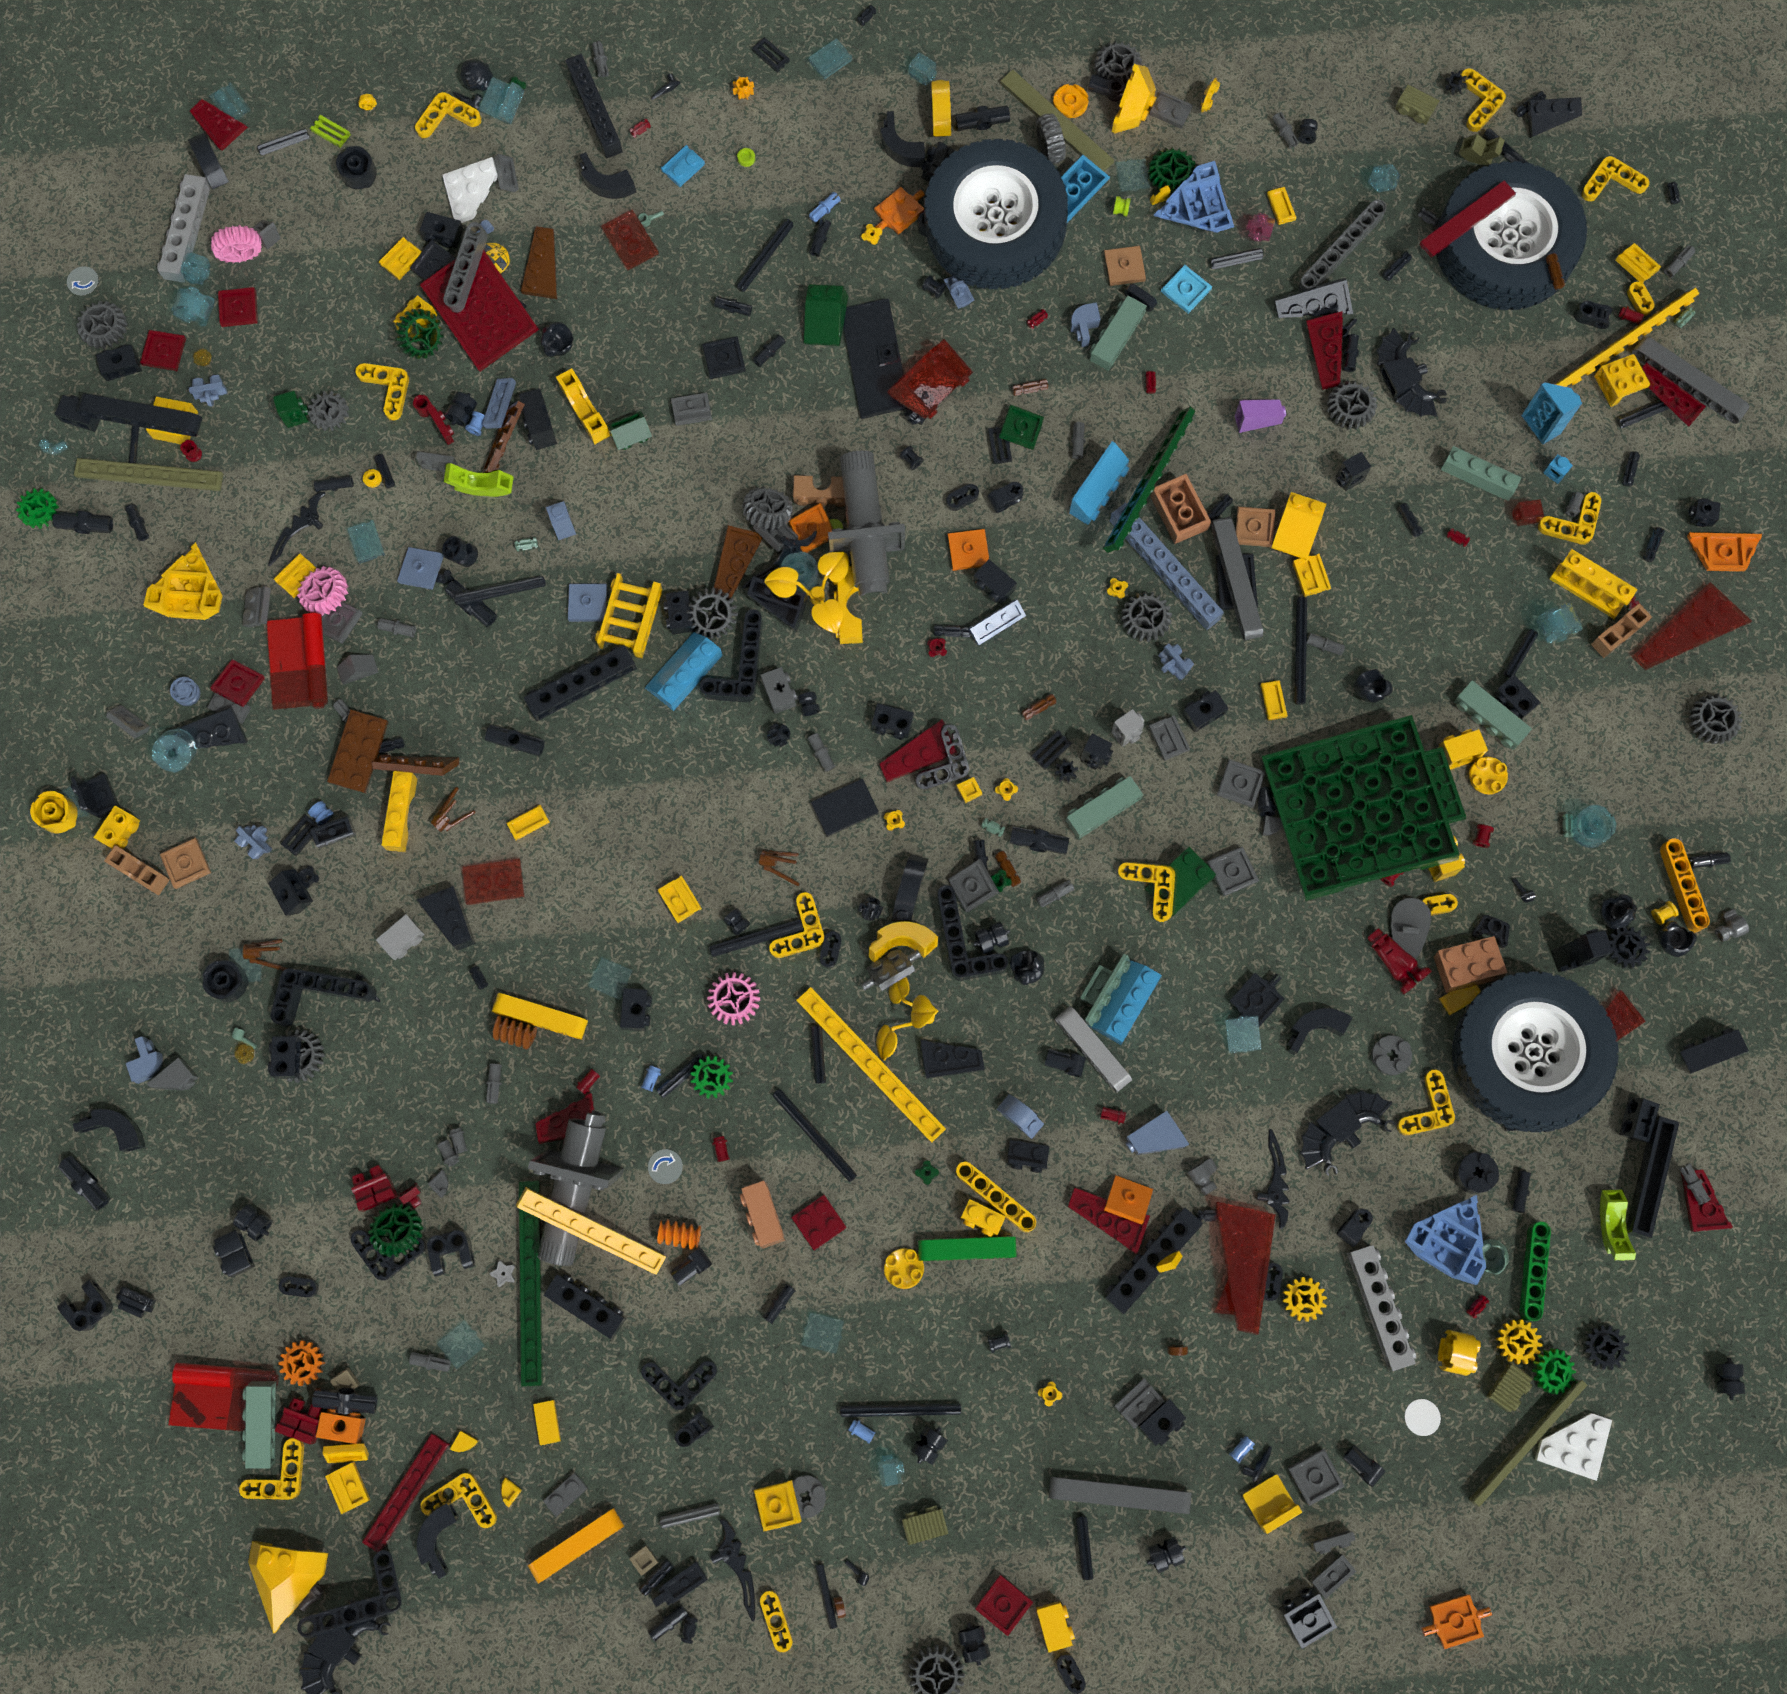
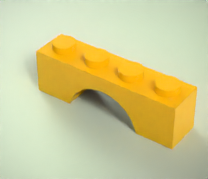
[556,368,610,445]
[834,566,863,644]
[381,771,417,852]

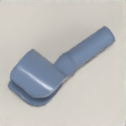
[475,220,494,234]

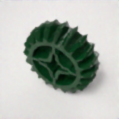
[1148,147,1196,195]
[394,308,444,359]
[368,1203,424,1258]

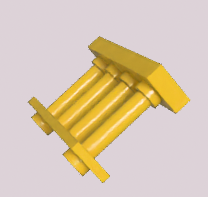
[1550,549,1638,619]
[595,573,663,658]

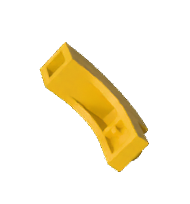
[931,80,951,136]
[869,922,938,962]

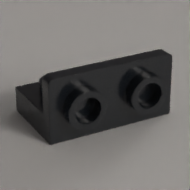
[1007,1140,1050,1173]

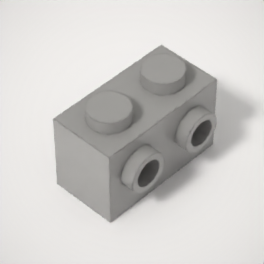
[1111,709,1144,747]
[376,915,425,960]

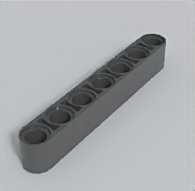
[1298,200,1387,291]
[1632,336,1749,424]
[1211,516,1263,641]
[1048,1477,1192,1514]

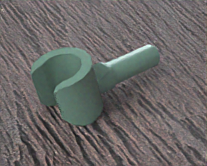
[638,211,664,227]
[232,1028,257,1050]

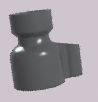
[1715,909,1749,942]
[1187,1158,1217,1195]

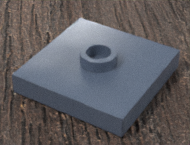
[397,547,444,590]
[568,584,607,622]

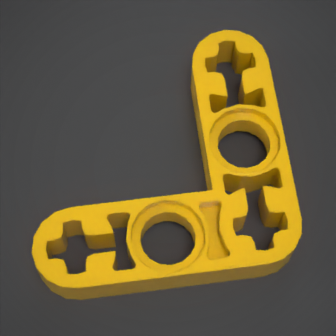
[1461,68,1506,132]
[415,92,481,138]
[1582,156,1649,202]
[356,363,409,420]
[1538,492,1601,545]
[1118,862,1175,922]
[769,892,824,958]
[1397,1070,1455,1136]
[239,1438,304,1500]
[421,1473,497,1528]

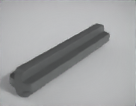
[659,1503,720,1528]

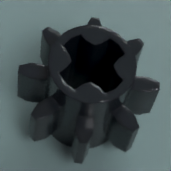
[1445,71,1467,95]
[767,723,791,747]
[1054,759,1078,784]
[858,897,884,921]

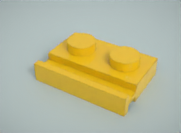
[379,237,422,280]
[1615,243,1661,284]
[274,553,316,598]
[1293,554,1331,597]
[658,875,702,923]
[325,1462,370,1514]

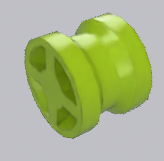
[1113,196,1131,217]

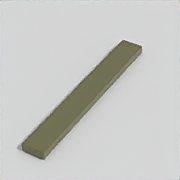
[1000,70,1114,171]
[74,458,224,491]
[1469,1380,1587,1507]

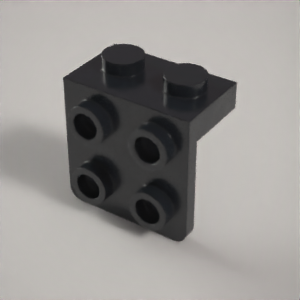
[71,774,120,818]

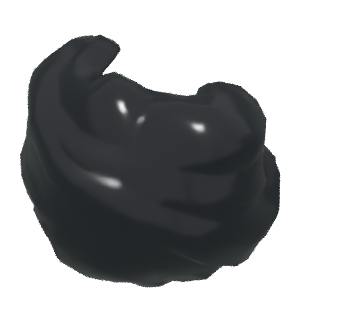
[460,59,493,91]
[540,322,574,357]
[1354,669,1393,703]
[1600,894,1637,929]
[1658,921,1697,957]
[1010,951,1045,985]

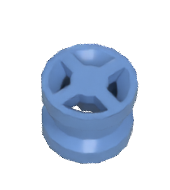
[308,801,333,825]

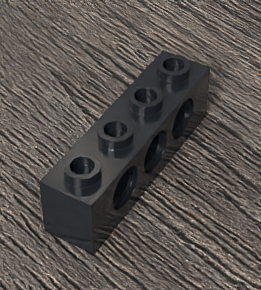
[544,1274,626,1339]

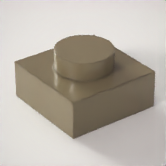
[330,1367,360,1390]
[630,1545,659,1576]

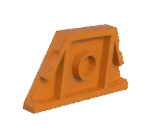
[1687,533,1762,571]

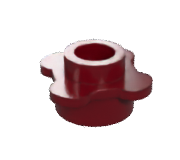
[927,638,947,657]

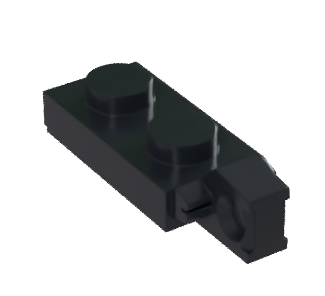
[652,1561,708,1607]

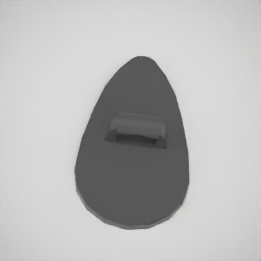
[1391,898,1431,959]

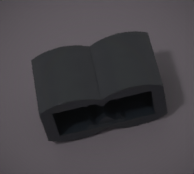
[213,1229,255,1278]

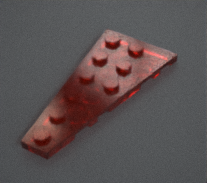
[1632,582,1752,670]
[1215,1202,1276,1335]

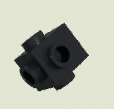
[1688,498,1721,527]

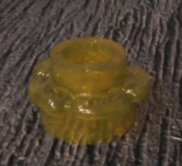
[193,349,212,366]
[235,1044,254,1064]

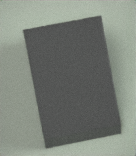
[252,220,281,250]
[337,655,379,685]

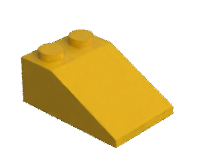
[1271,492,1326,560]

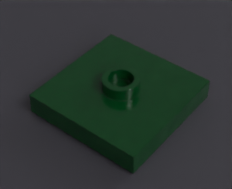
[999,404,1044,450]

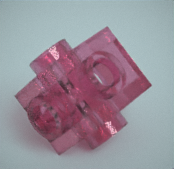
[1246,213,1275,242]

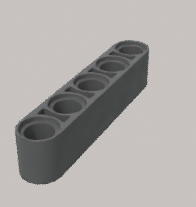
[443,222,488,313]

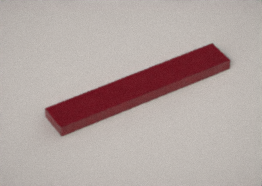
[1419,180,1516,258]
[362,1433,450,1552]

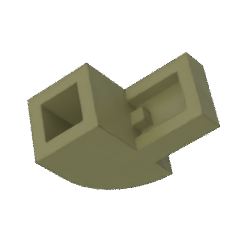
[1459,134,1505,166]

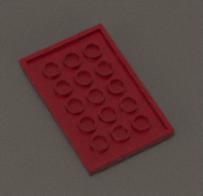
[420,248,539,372]

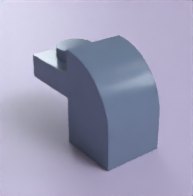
[1070,302,1100,347]
[126,1036,163,1084]
[997,1094,1044,1139]

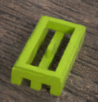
[310,115,351,148]

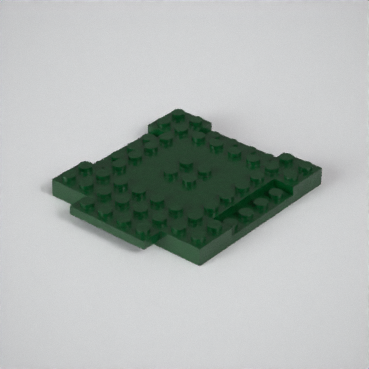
[1262,715,1466,901]

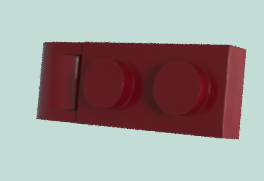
[413,395,454,445]

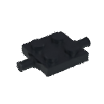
[1229,973,1285,1028]

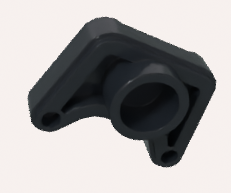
[1472,915,1510,948]

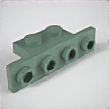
[1080,954,1131,1027]

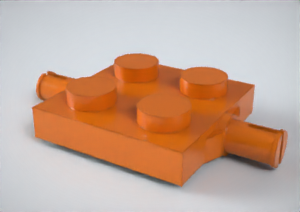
[874,187,925,235]
[1421,1594,1492,1649]

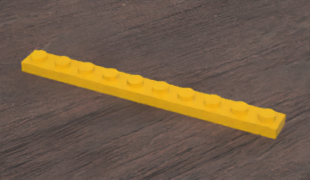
[1554,288,1699,387]
[797,987,946,1143]

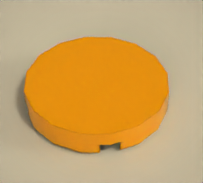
[1053,84,1089,118]

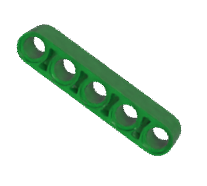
[1520,1222,1551,1322]
[918,1237,1017,1261]

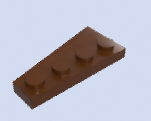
[521,226,557,299]
[481,401,525,473]
[714,525,763,601]
[372,754,459,776]

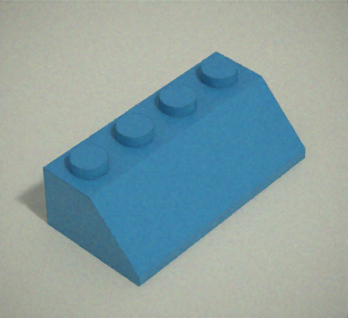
[1061,155,1110,223]
[1522,383,1582,445]
[1069,441,1130,525]
[645,632,723,711]
[1087,960,1162,1045]

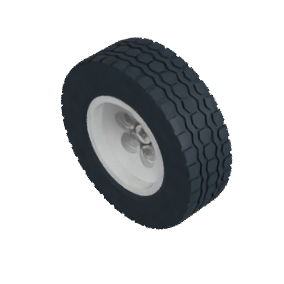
[924,139,1068,290]
[1436,161,1587,310]
[1452,972,1619,1132]

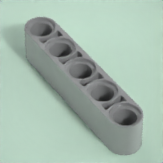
[1055,1006,1132,1093]

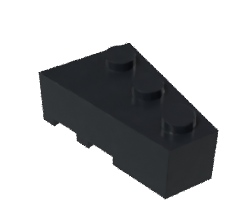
[519,388,557,450]
[747,576,808,633]
[417,886,476,951]
[1551,929,1613,973]
[1680,1027,1749,1074]

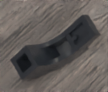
[881,111,925,167]
[188,132,229,189]
[579,152,637,199]
[891,854,929,922]
[1287,1008,1353,1055]
[73,1109,146,1153]
[417,1499,459,1579]

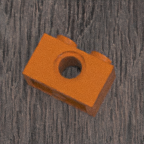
[316,1409,366,1444]

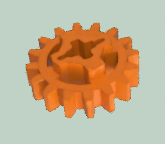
[279,1341,325,1386]

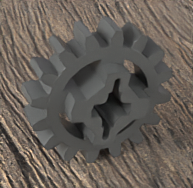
[308,391,349,431]

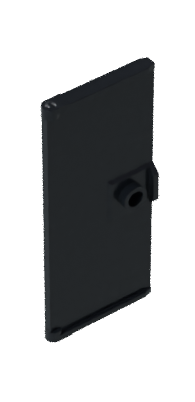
[843,299,910,419]

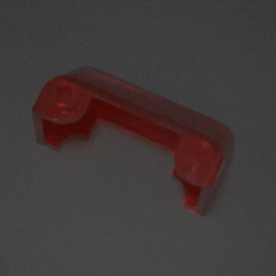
[887,339,973,419]

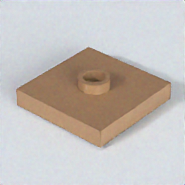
[1104,246,1146,286]
[1236,507,1275,547]
[160,838,212,889]

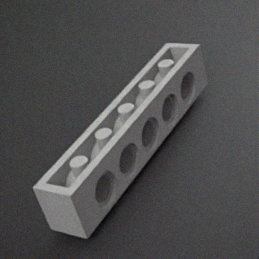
[157,174,211,283]
[1347,1245,1416,1371]

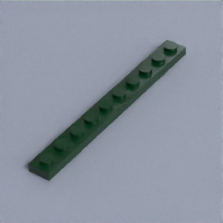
[1103,406,1196,553]
[519,1181,543,1387]

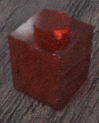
[1512,499,1544,526]

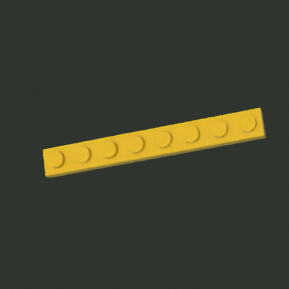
[516,1187,666,1274]

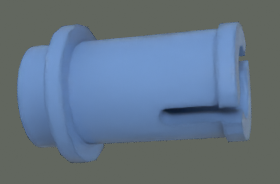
[641,1065,661,1092]
[849,1419,876,1443]
[1229,1436,1255,1463]

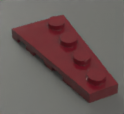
[1306,311,1343,390]
[1642,362,1706,427]
[879,719,957,782]
[1068,1188,1150,1254]

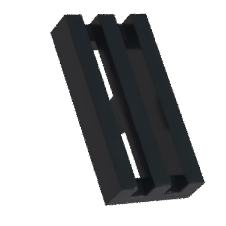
[752,37,790,73]
[988,427,1012,464]
[1032,730,1072,770]
[281,815,319,857]

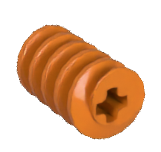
[657,1219,701,1250]

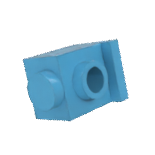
[1544,454,1573,484]

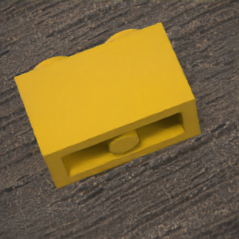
[1036,1601,1075,1652]

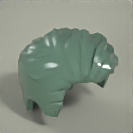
[1482,1239,1509,1275]

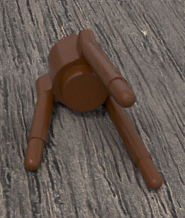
[430,787,475,832]
[759,850,800,886]
[243,939,288,971]

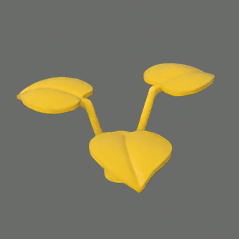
[765,552,849,633]
[876,977,938,1061]

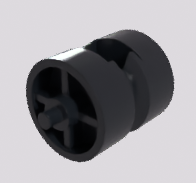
[444,392,477,427]
[442,536,478,567]
[973,921,1011,954]
[233,1204,273,1242]
[1715,1358,1745,1400]
[910,1426,948,1465]
[1147,1536,1186,1574]
[957,1622,991,1666]

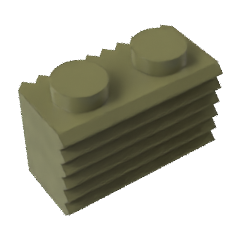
[1395,84,1440,125]
[1486,1363,1533,1412]
[902,1505,948,1545]

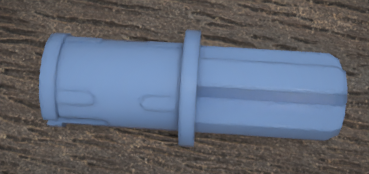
[809,192,841,222]

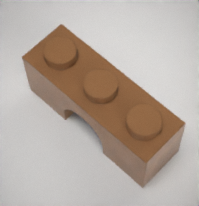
[793,476,845,507]
[1591,603,1652,658]
[104,845,170,896]

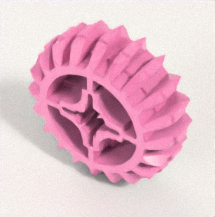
[211,225,262,263]
[297,566,348,616]
[707,972,760,1025]

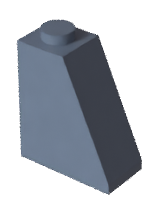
[546,501,576,540]
[1125,1111,1189,1155]

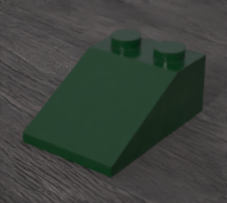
[804,284,848,346]
[1145,846,1216,917]

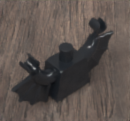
[1376,328,1447,417]
[1300,1090,1395,1176]
[299,1596,391,1694]

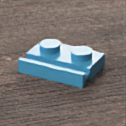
[661,145,705,187]

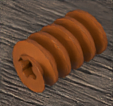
[493,1015,537,1050]

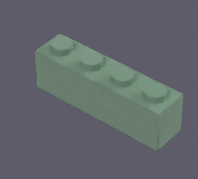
[1089,296,1147,371]
[1441,446,1522,501]
[1454,680,1532,750]
[1066,776,1143,840]
[242,1381,276,1468]

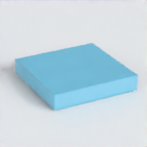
[1161,265,1212,314]

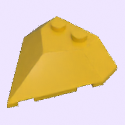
[1112,64,1157,133]
[143,542,223,620]
[248,1541,328,1634]

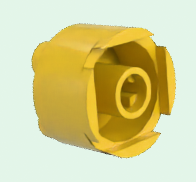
[30,791,78,834]
[1438,1330,1481,1376]

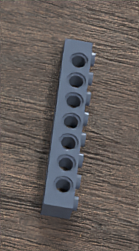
[1110,502,1224,630]

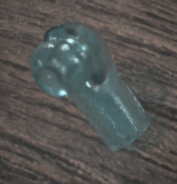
[39,439,69,455]

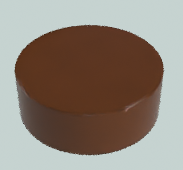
[1167,1345,1188,1356]
[833,1596,846,1619]

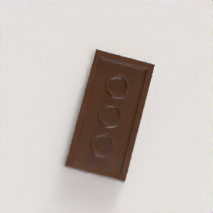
[327,710,389,794]

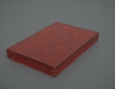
[601,209,659,271]
[462,859,525,905]

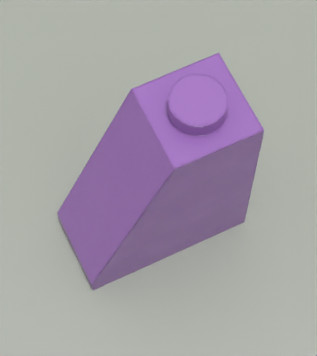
[1235,400,1286,433]

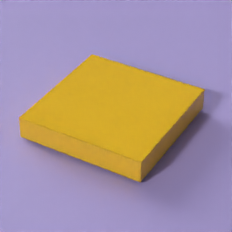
[754,1480,802,1532]

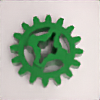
[16,488,59,529]
[691,1056,733,1099]
[1532,1348,1576,1394]

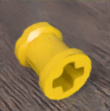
[1651,901,1679,925]

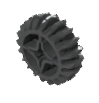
[1094,40,1142,85]
[1036,113,1066,164]
[76,300,128,350]
[1327,380,1377,430]
[742,486,793,531]
[687,588,738,639]
[1121,592,1172,642]
[1688,693,1743,745]
[270,1029,325,1083]
[908,1644,965,1694]

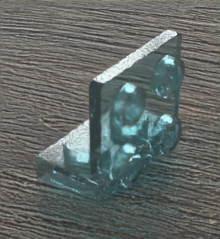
[479,77,525,124]

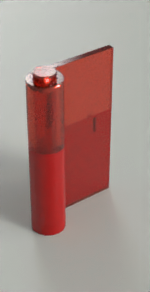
[267,613,328,710]
[168,1362,279,1432]

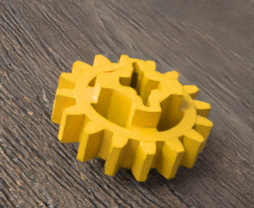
[1282,1277,1327,1322]
[1496,1320,1542,1364]

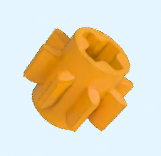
[733,77,754,100]

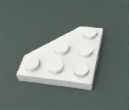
[443,157,498,223]
[1535,1413,1612,1481]

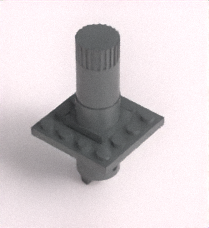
[828,451,905,596]
[528,1110,624,1266]

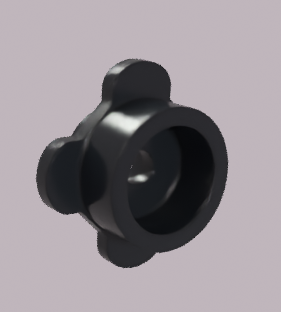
[298,866,320,889]

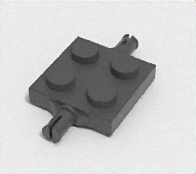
[861,948,921,991]

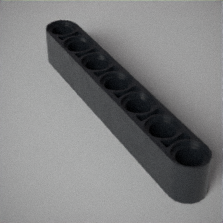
[76,393,203,437]

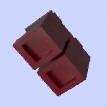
[351,1165,398,1212]
[274,1398,323,1445]

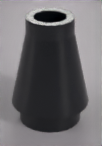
[1257,787,1277,817]

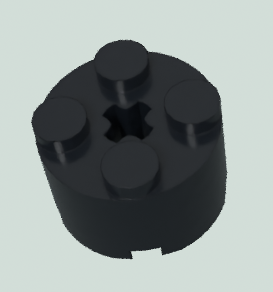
[336,146,377,189]
[202,960,249,1003]
[1453,1152,1499,1194]

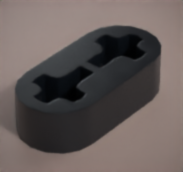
[1124,283,1157,312]
[946,484,979,511]
[820,931,842,969]
[1260,1263,1283,1301]
[279,1276,319,1298]
[1056,1653,1086,1694]

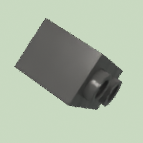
[761,667,798,714]

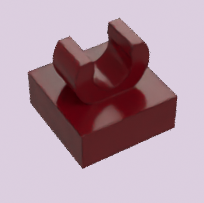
[399,1182,421,1208]

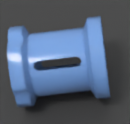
[465,411,485,436]

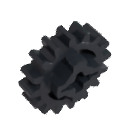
[1608,926,1650,969]
[1583,1325,1629,1370]

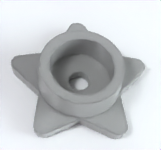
[490,1261,515,1287]

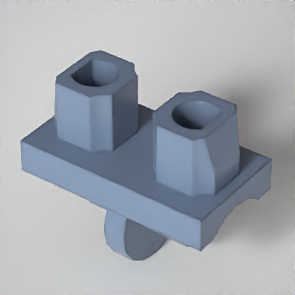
[944,276,974,309]
[189,375,228,407]
[1158,644,1194,681]
[235,825,272,859]

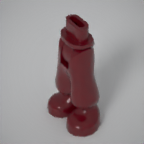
[1367,928,1432,995]

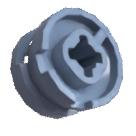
[170,677,201,706]

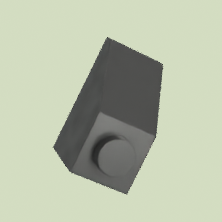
[147,1058,198,1091]

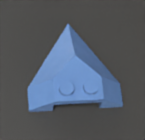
[1154,161,1234,232]
[1405,1195,1486,1285]

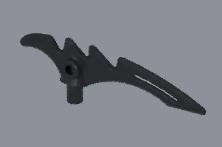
[268,492,326,566]
[742,531,817,589]
[1257,1129,1290,1229]
[710,1519,755,1621]

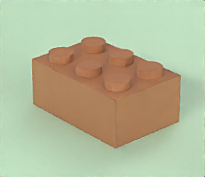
[1150,474,1211,544]
[1434,936,1508,993]
[739,1181,786,1248]

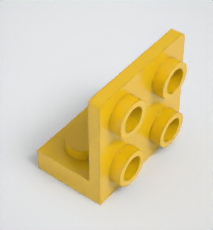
[1594,354,1650,407]
[1242,1474,1302,1534]

